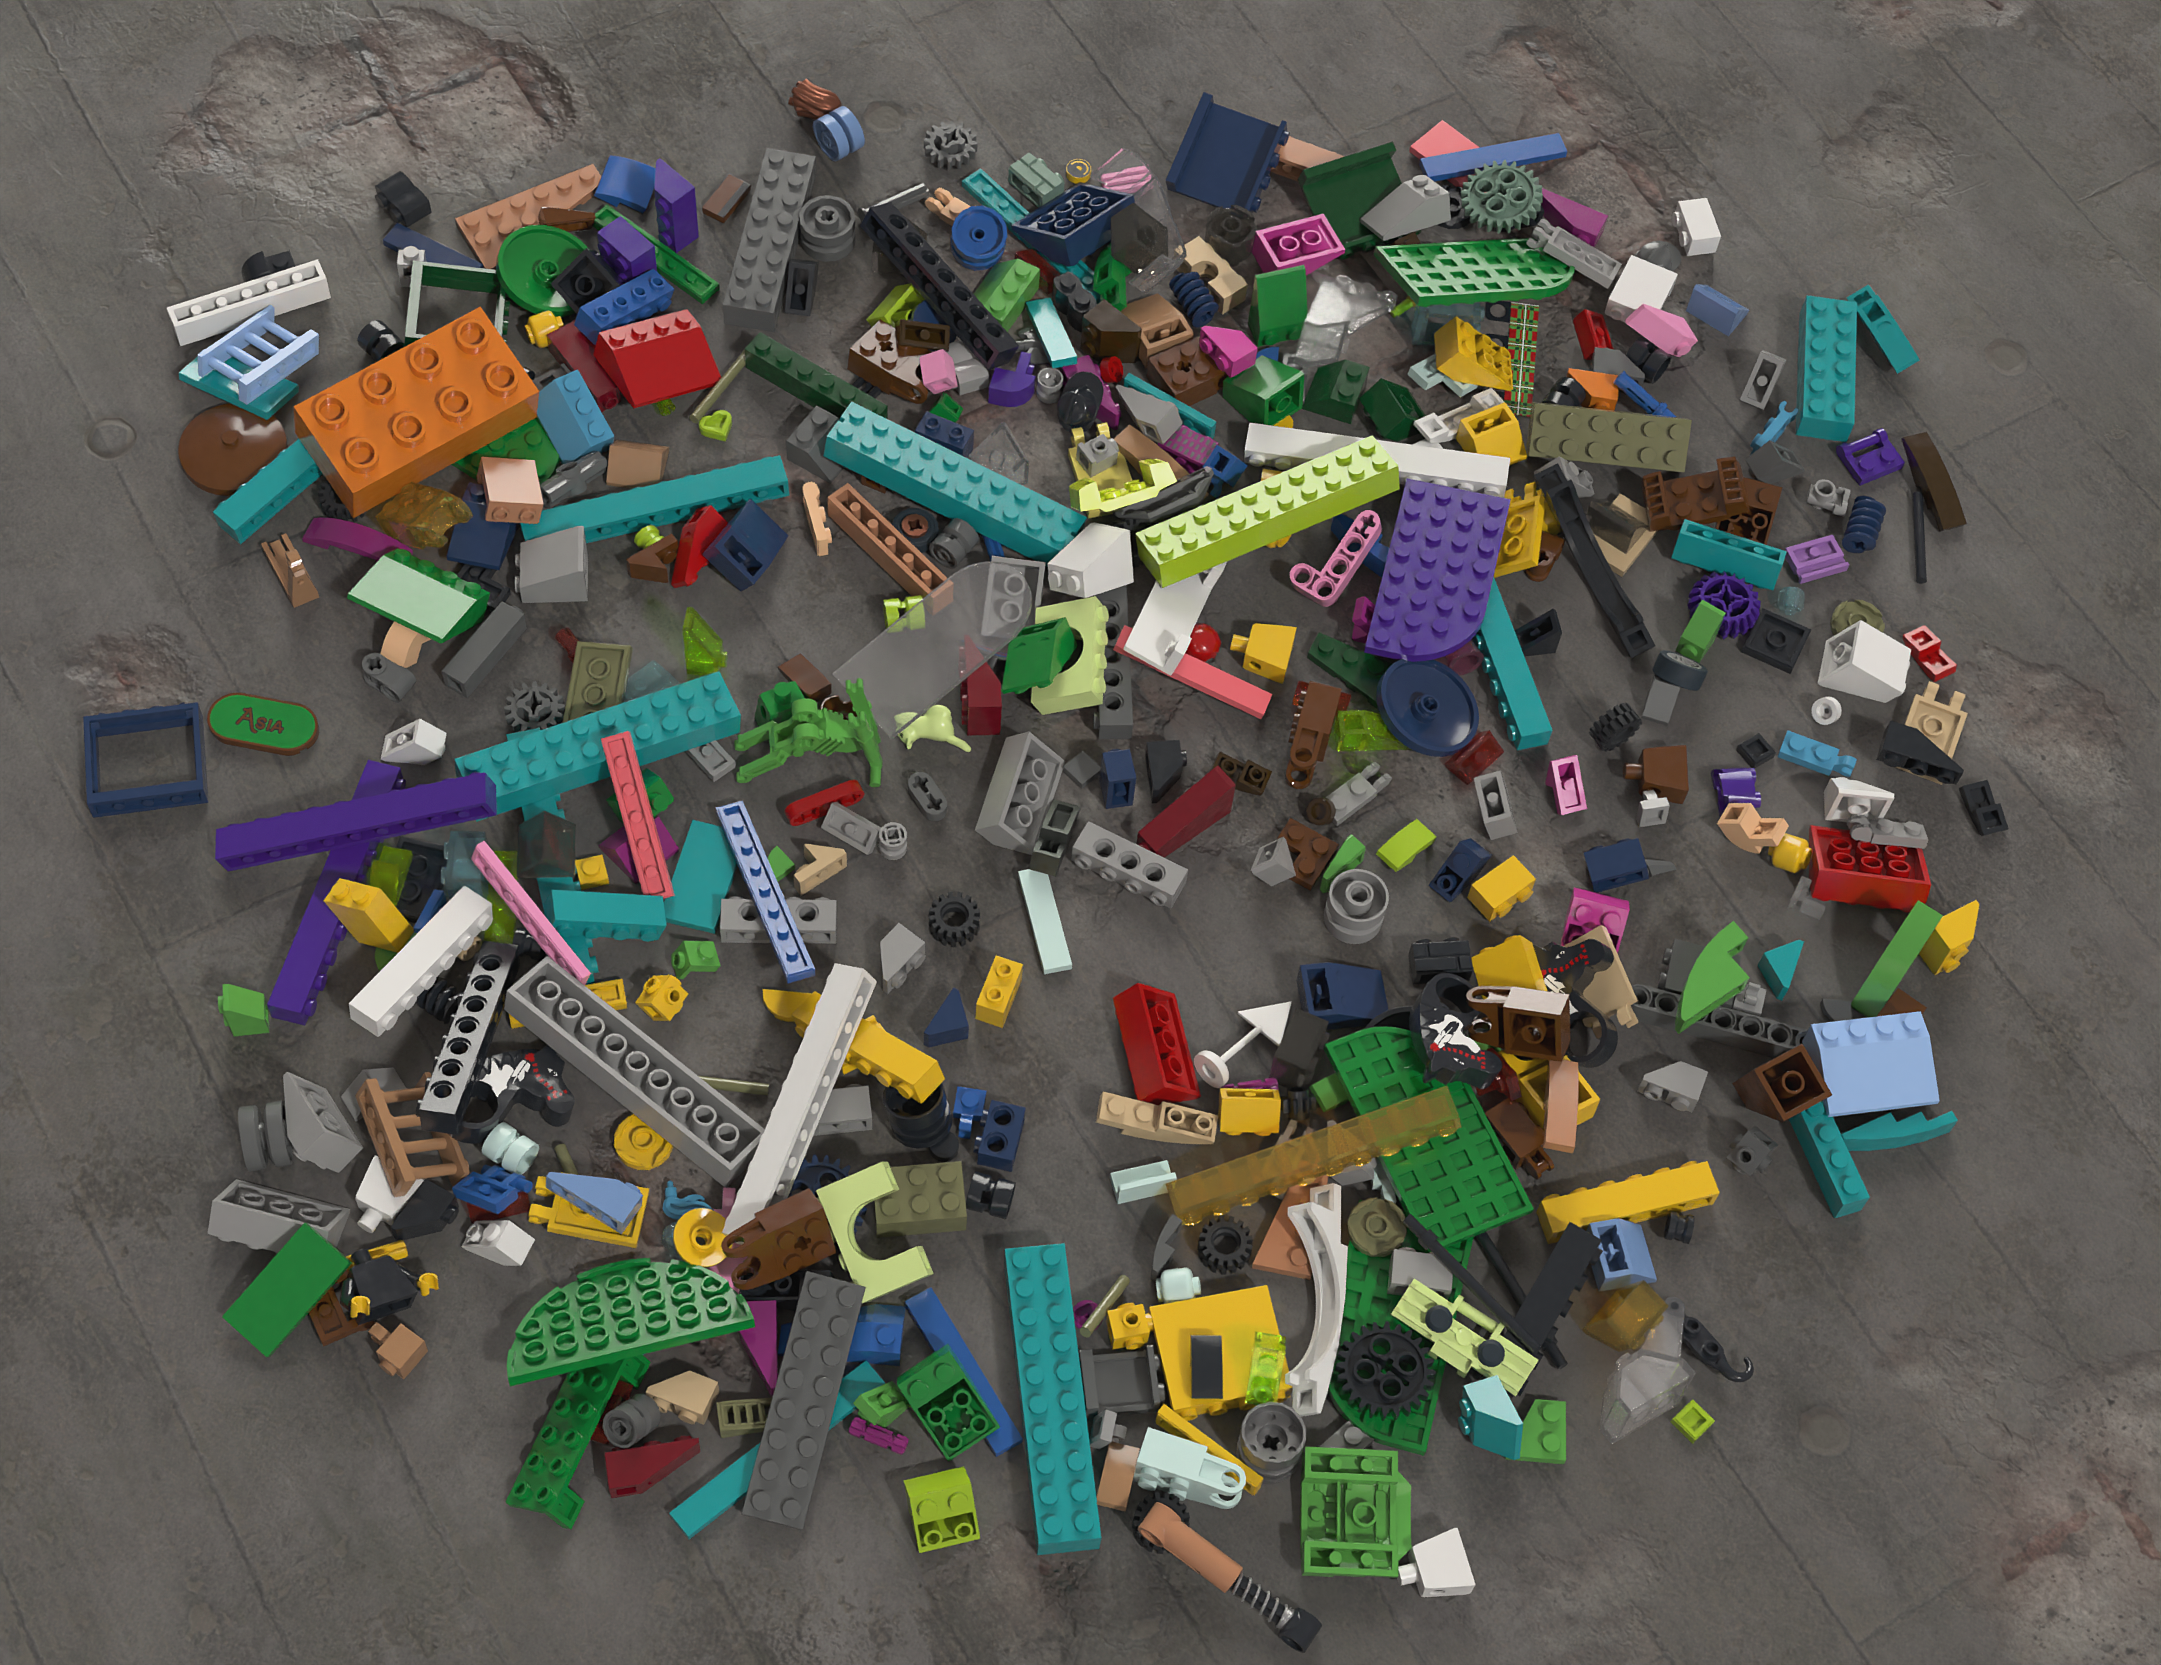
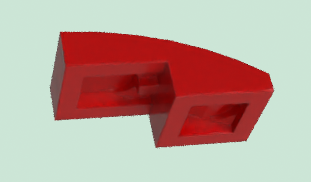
[1902,625,1957,682]

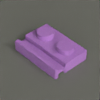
[1785,535,1849,584]

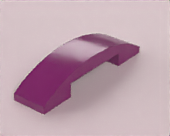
[302,517,413,562]

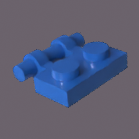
[452,1165,533,1214]

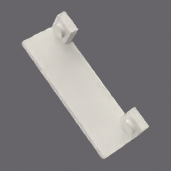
[1123,562,1227,676]

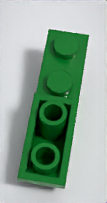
[1093,232,1132,312]

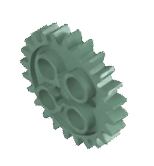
[1461,160,1543,234]

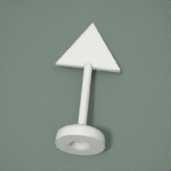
[1194,1001,1292,1088]

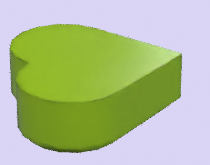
[699,410,732,442]

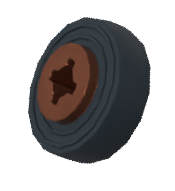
[892,508,939,553]

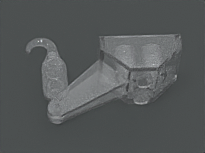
[1293,265,1398,368]

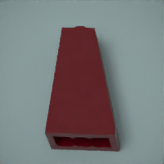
[547,320,621,412]
[1136,766,1236,858]

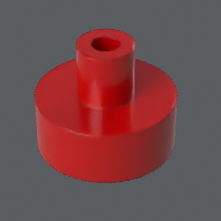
[1099,356,1123,383]

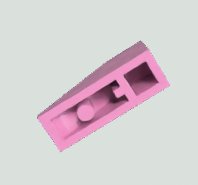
[1625,304,1698,357]

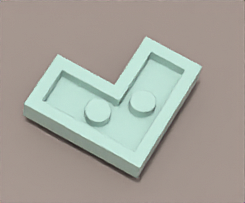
[1408,354,1478,397]

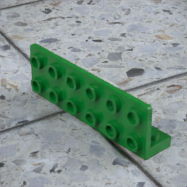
[506,1355,651,1529]

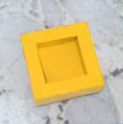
[575,855,609,890]

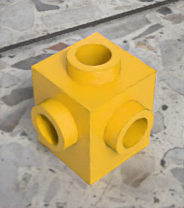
[635,975,688,1021]
[1106,1303,1153,1350]

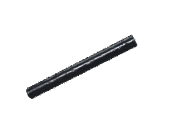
[1912,492,1927,584]

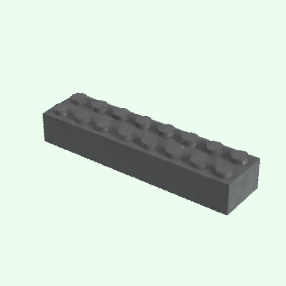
[723,148,816,332]

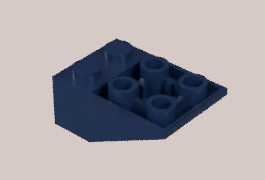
[702,498,789,591]
[1296,962,1389,1032]

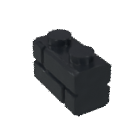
[1408,937,1473,984]

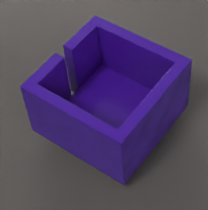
[597,216,657,283]

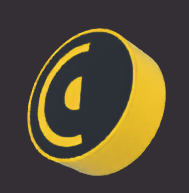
[1066,159,1091,184]

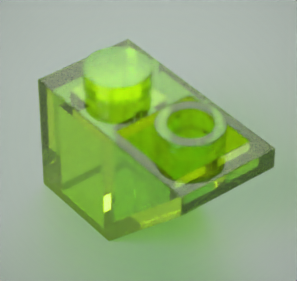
[1245,1331,1286,1405]

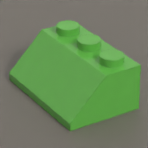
[974,259,1040,332]

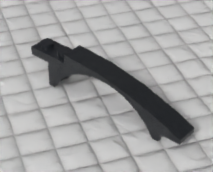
[1534,463,1655,658]

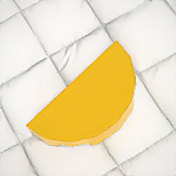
[763,989,811,1022]

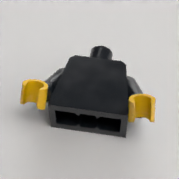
[340,1248,439,1325]

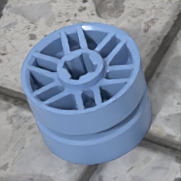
[813,106,865,161]

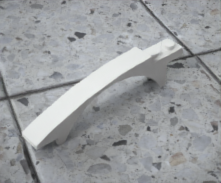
[1285,1183,1348,1417]

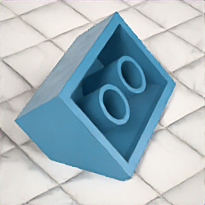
[537,369,615,464]

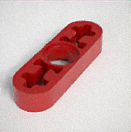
[784,780,864,826]

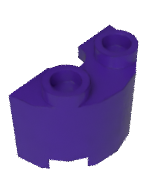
[1711,768,1761,817]

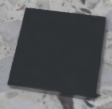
[1741,608,1811,674]

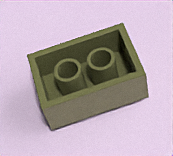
[874,1161,967,1238]

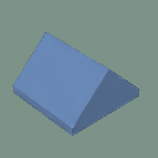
[1686,284,1749,336]

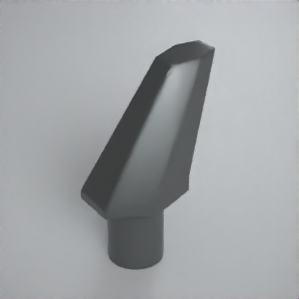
[1645,859,1677,877]

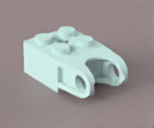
[1133,1427,1246,1509]

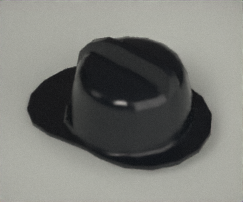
[1057,371,1104,433]

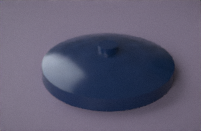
[1376,659,1479,757]

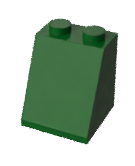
[1223,355,1304,426]

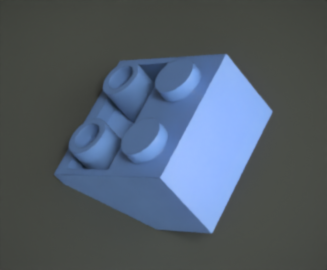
[1586,1218,1657,1292]

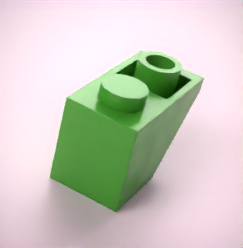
[218,984,269,1036]

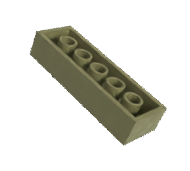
[1526,402,1692,472]

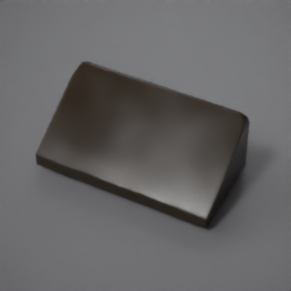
[895,319,950,352]

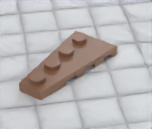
[1252,1161,1329,1280]

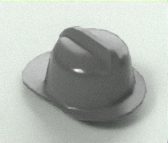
[1634,240,1681,272]

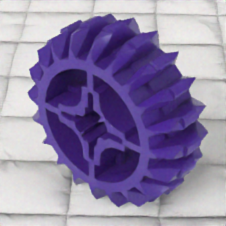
[1687,571,1761,640]

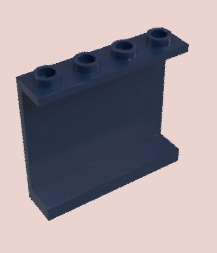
[1166,92,1290,220]

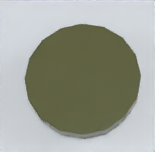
[1830,600,1885,636]
[1347,1198,1407,1257]

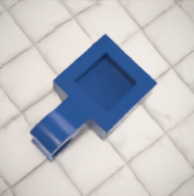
[953,1087,987,1139]

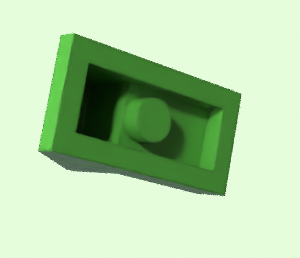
[853,1381,911,1428]

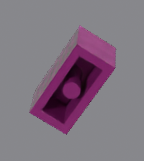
[1158,425,1219,474]

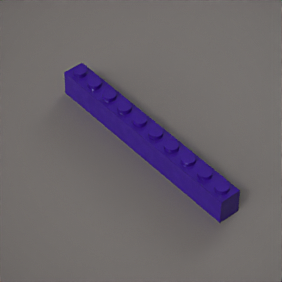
[267,760,406,1026]
[215,772,497,872]

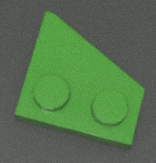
[1505,1399,1566,1464]

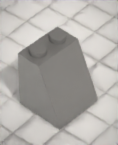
[515,526,588,603]

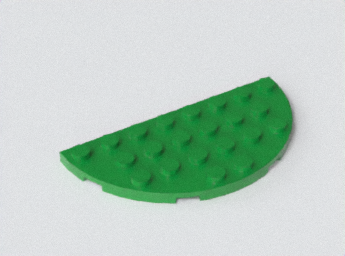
[507,1258,755,1386]

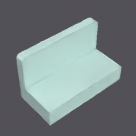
[1110,1160,1177,1204]

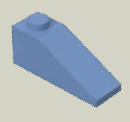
[546,1172,643,1234]

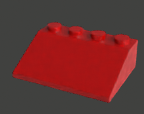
[593,309,721,409]
[1809,825,1931,912]

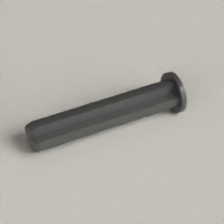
[858,183,929,223]

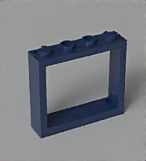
[83,702,208,818]

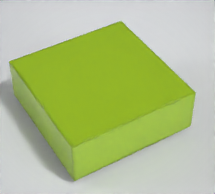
[1671,1399,1715,1444]

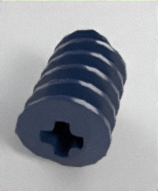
[1169,272,1219,328]
[1842,495,1886,553]

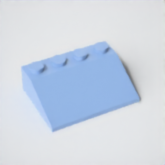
[1802,1011,1940,1117]

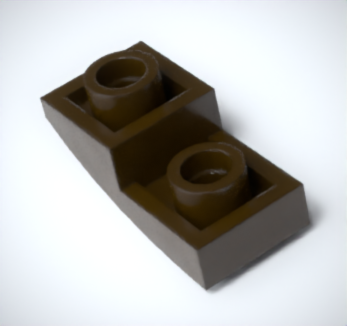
[1210,751,1272,796]

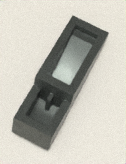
[1029,799,1080,877]

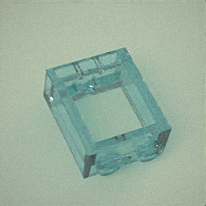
[1412,302,1485,346]

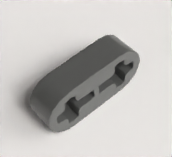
[908,772,947,821]

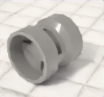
[1036,367,1063,404]
[879,822,907,860]

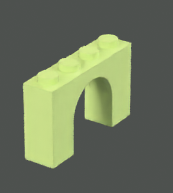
[1031,596,1109,715]
[816,1162,934,1303]

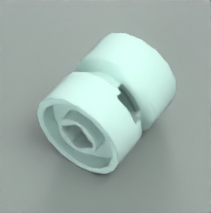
[482,1122,539,1175]

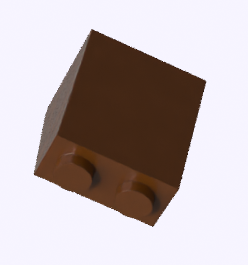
[1732,1044,1832,1122]

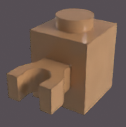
[368,1322,428,1379]

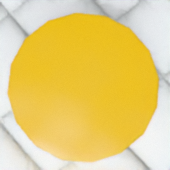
[614,1114,673,1170]

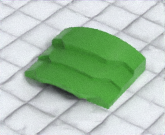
[1300,1447,1412,1578]

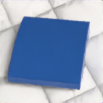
[594,155,656,214]

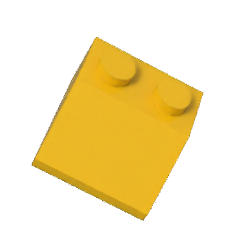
[1919,900,1979,975]

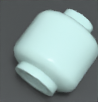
[1156,1267,1201,1304]

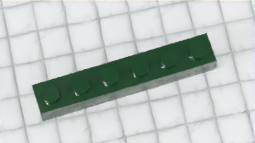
[745,332,888,419]

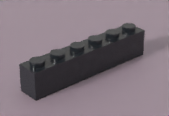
[1479,1222,1603,1400]

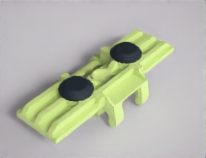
[1391,1279,1538,1397]

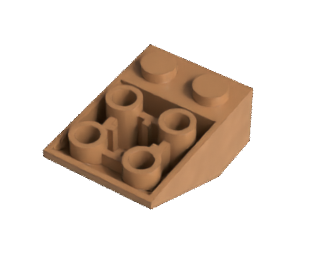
[1121,293,1194,368]

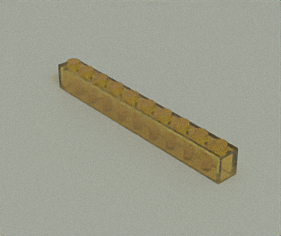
[1166,1086,1461,1225]

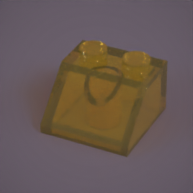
[1582,1280,1669,1352]

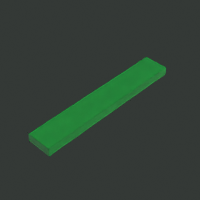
[593,204,720,304]

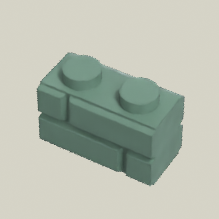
[1008,153,1065,208]

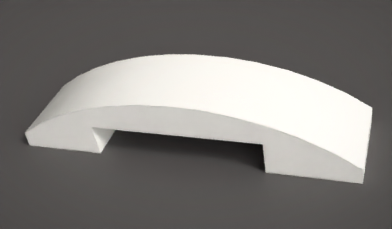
[1413,388,1504,443]

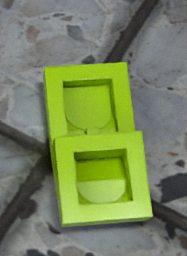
[1376,819,1437,872]

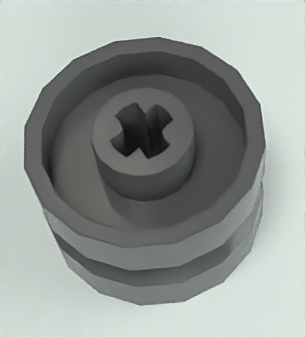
[799,195,855,262]
[238,1100,293,1172]

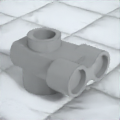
[1806,479,1851,517]

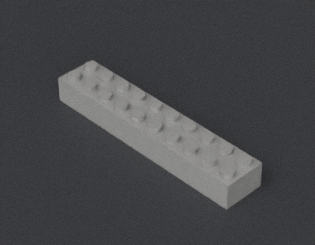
[504,956,765,1188]

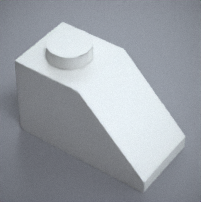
[381,719,446,765]

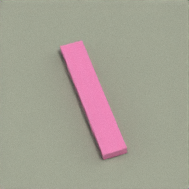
[471,841,591,985]

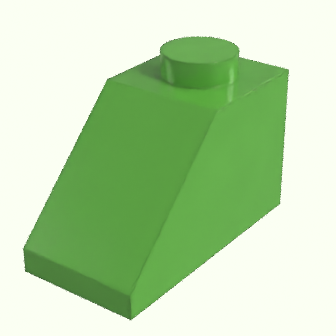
[1675,600,1726,663]

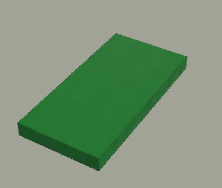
[222,1223,352,1358]

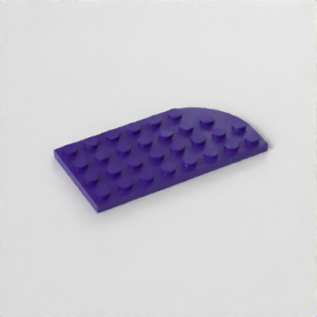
[1364,478,1511,662]

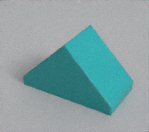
[1757,940,1804,1001]

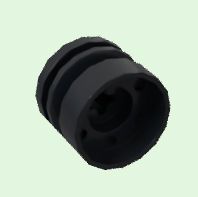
[883,1083,952,1149]

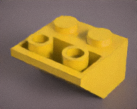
[1456,402,1527,466]

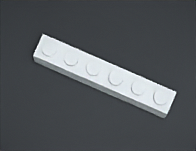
[167,259,331,346]
[349,886,493,1037]

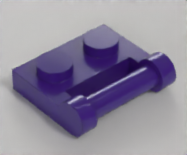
[1836,428,1905,486]

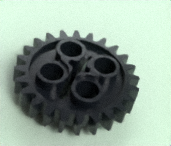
[1335,1321,1436,1421]

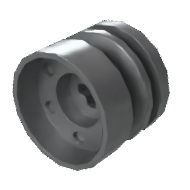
[1236,1402,1306,1483]

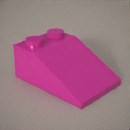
[1252,214,1345,275]

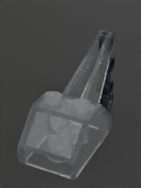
[1600,1297,1754,1444]

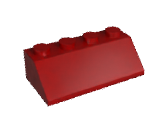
[1113,983,1201,1105]

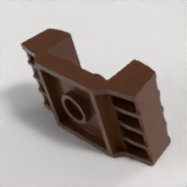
[1641,457,1750,532]

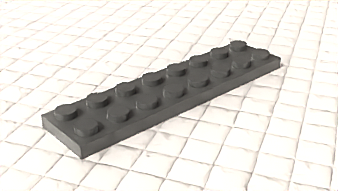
[741,1271,866,1530]

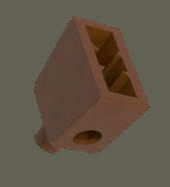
[1623,745,1689,804]

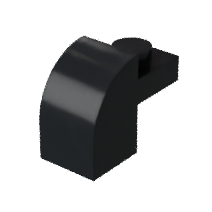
[241,250,295,283]

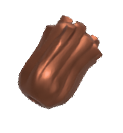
[788,79,841,120]

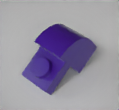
[988,352,1036,407]

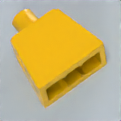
[1230,623,1297,684]

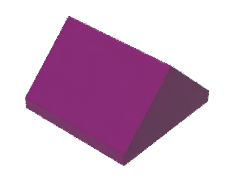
[599,816,679,884]

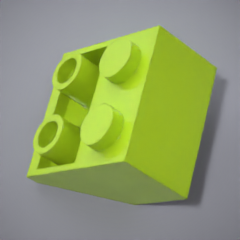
[903,1466,980,1553]

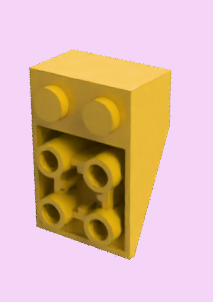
[1434,316,1513,391]

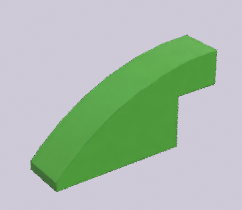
[1851,900,1943,1018]
[1675,921,1750,1034]

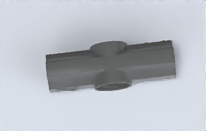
[540,451,608,508]

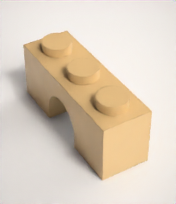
[1174,236,1248,314]

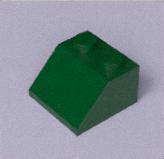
[1302,359,1370,424]
[1359,378,1426,442]

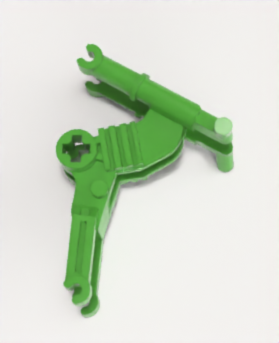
[734,678,882,787]

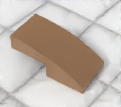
[1097,1442,1140,1512]

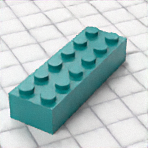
[1796,295,1857,442]

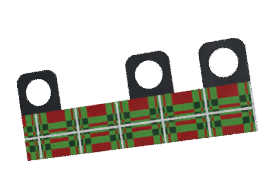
[1479,301,1539,417]

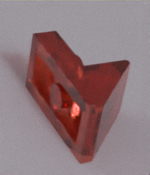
[1476,1047,1522,1101]

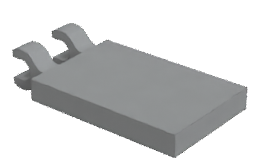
[1526,219,1622,289]

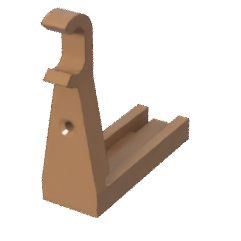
[261,533,319,608]

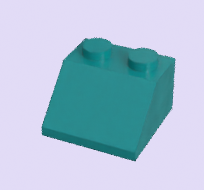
[1458,1375,1523,1460]

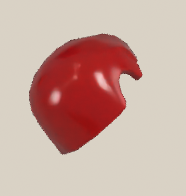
[1185,623,1221,662]

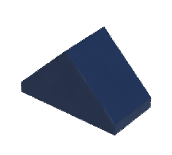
[924,987,969,1048]

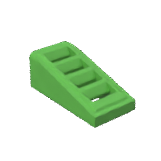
[1320,834,1366,893]

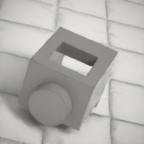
[397,246,427,287]
[1076,434,1119,478]

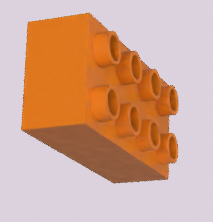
[294,307,539,518]

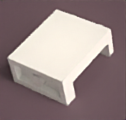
[1605,255,1678,323]

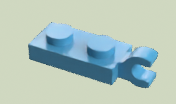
[1750,401,1798,455]
[1777,731,1857,777]

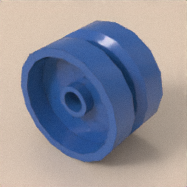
[950,206,1007,271]

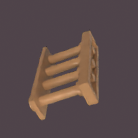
[355,1072,470,1197]

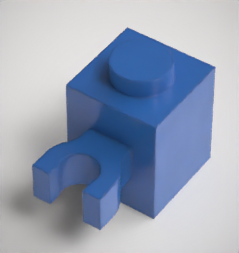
[1203,445,1248,498]

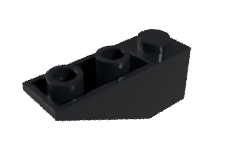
[1876,720,1964,785]
[739,1270,835,1311]

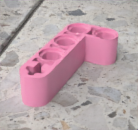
[1290,510,1382,607]

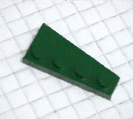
[1307,632,1392,708]

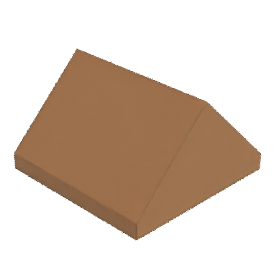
[606,440,669,489]

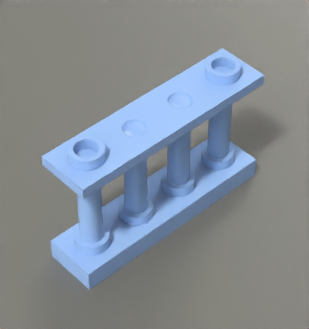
[198,305,319,405]

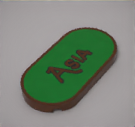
[207,693,319,756]

